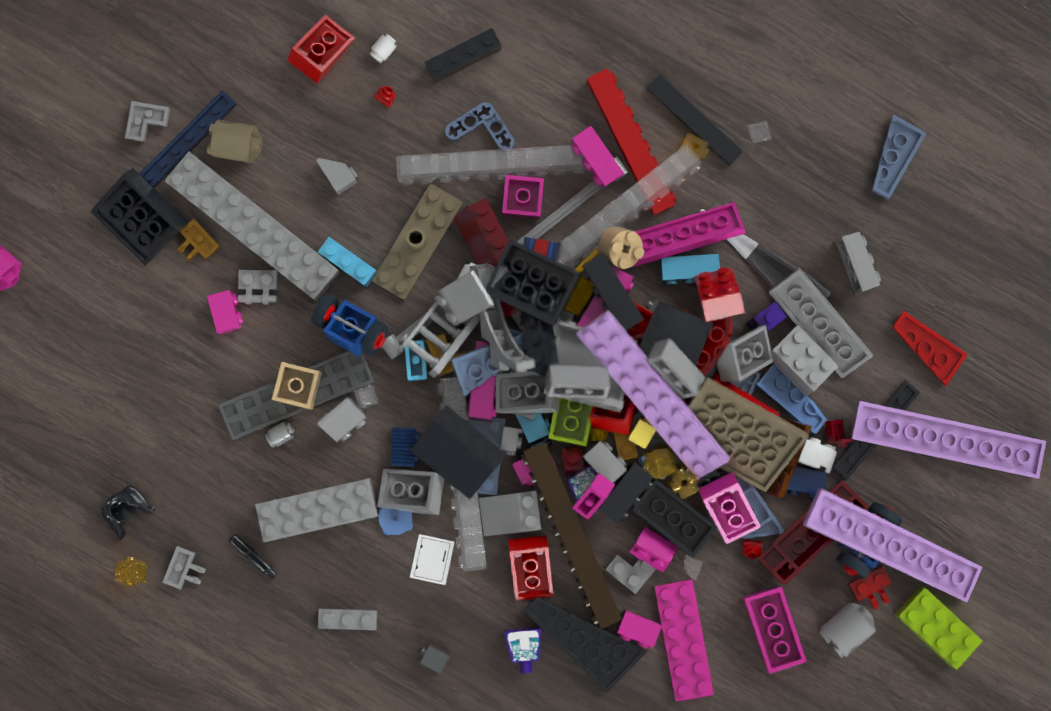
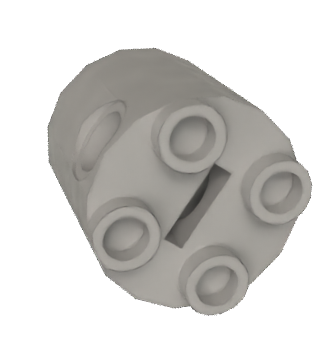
[819,602,876,658]

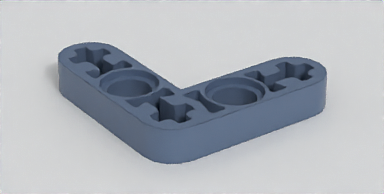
[445,102,515,152]

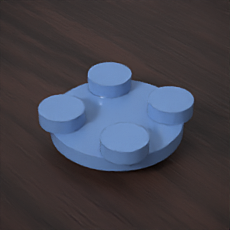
[379,507,413,535]

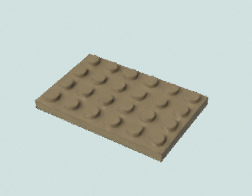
[687,377,808,492]

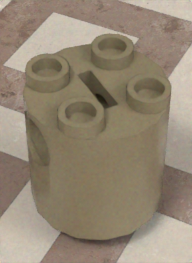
[207,119,263,163]

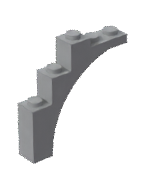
[470,263,535,372]

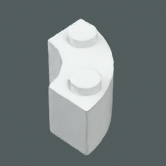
[798,437,837,474]

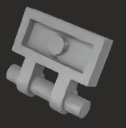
[238,270,278,305]

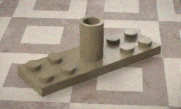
[372,183,463,301]

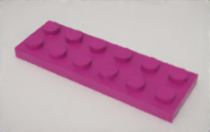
[634,202,745,267]
[654,579,714,702]

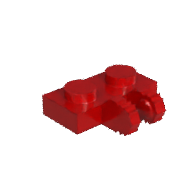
[848,566,892,610]

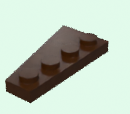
[764,418,812,498]

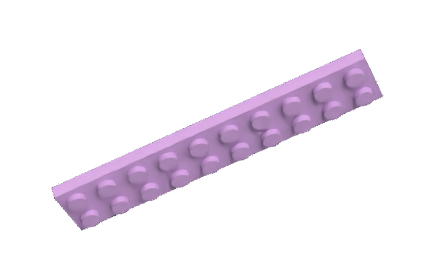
[576,311,730,479]
[851,401,1046,479]
[803,489,982,602]

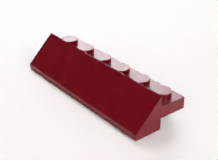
[454,198,520,318]
[757,480,870,586]

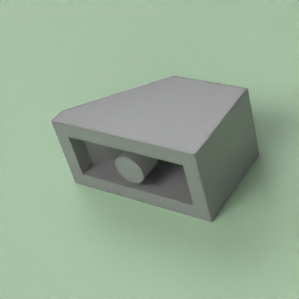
[316,158,358,195]

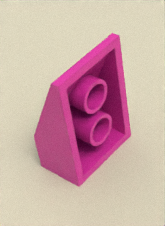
[698,472,761,544]

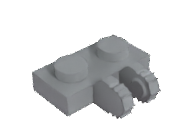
[162,546,206,589]

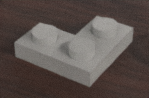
[125,101,171,143]
[605,554,656,594]

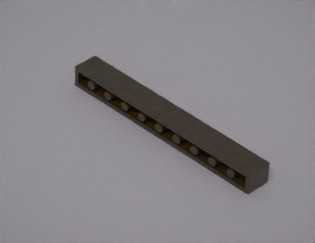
[521,440,622,629]

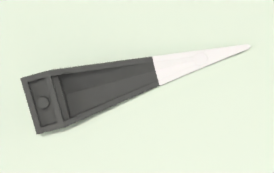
[700,209,831,299]

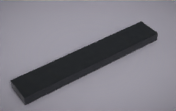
[647,75,743,166]
[832,380,920,480]

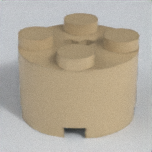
[597,226,644,269]

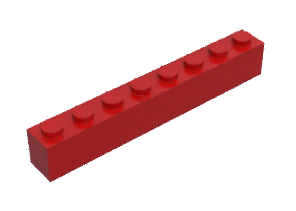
[586,68,676,217]

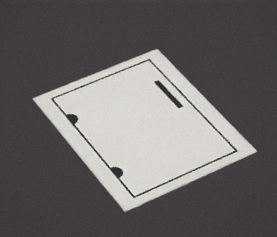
[410,534,455,585]

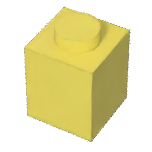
[628,417,656,449]

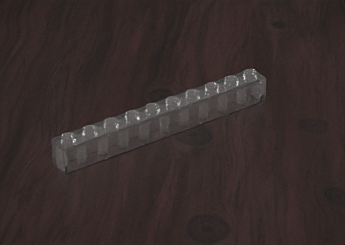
[557,143,702,268]
[396,145,586,185]
[437,377,487,572]

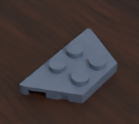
[736,477,785,539]

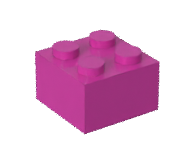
[502,175,544,220]

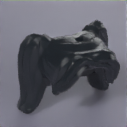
[101,486,155,540]

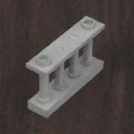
[398,296,480,378]

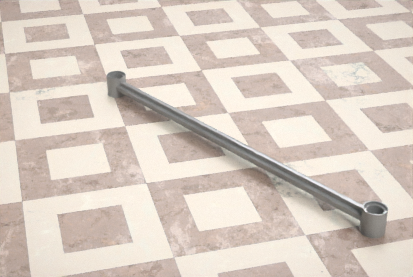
[382,156,629,360]

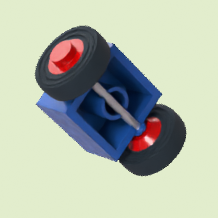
[312,294,389,357]
[836,502,902,579]

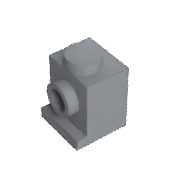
[501,427,523,456]

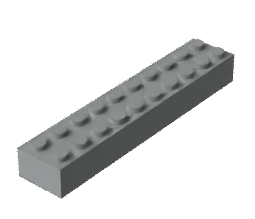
[165,151,340,302]

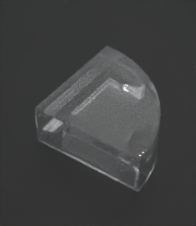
[684,555,703,580]

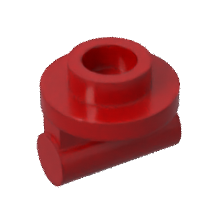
[374,86,396,108]
[742,539,763,559]

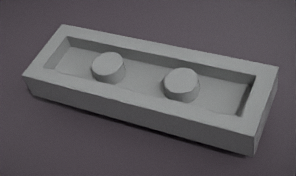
[318,608,377,630]

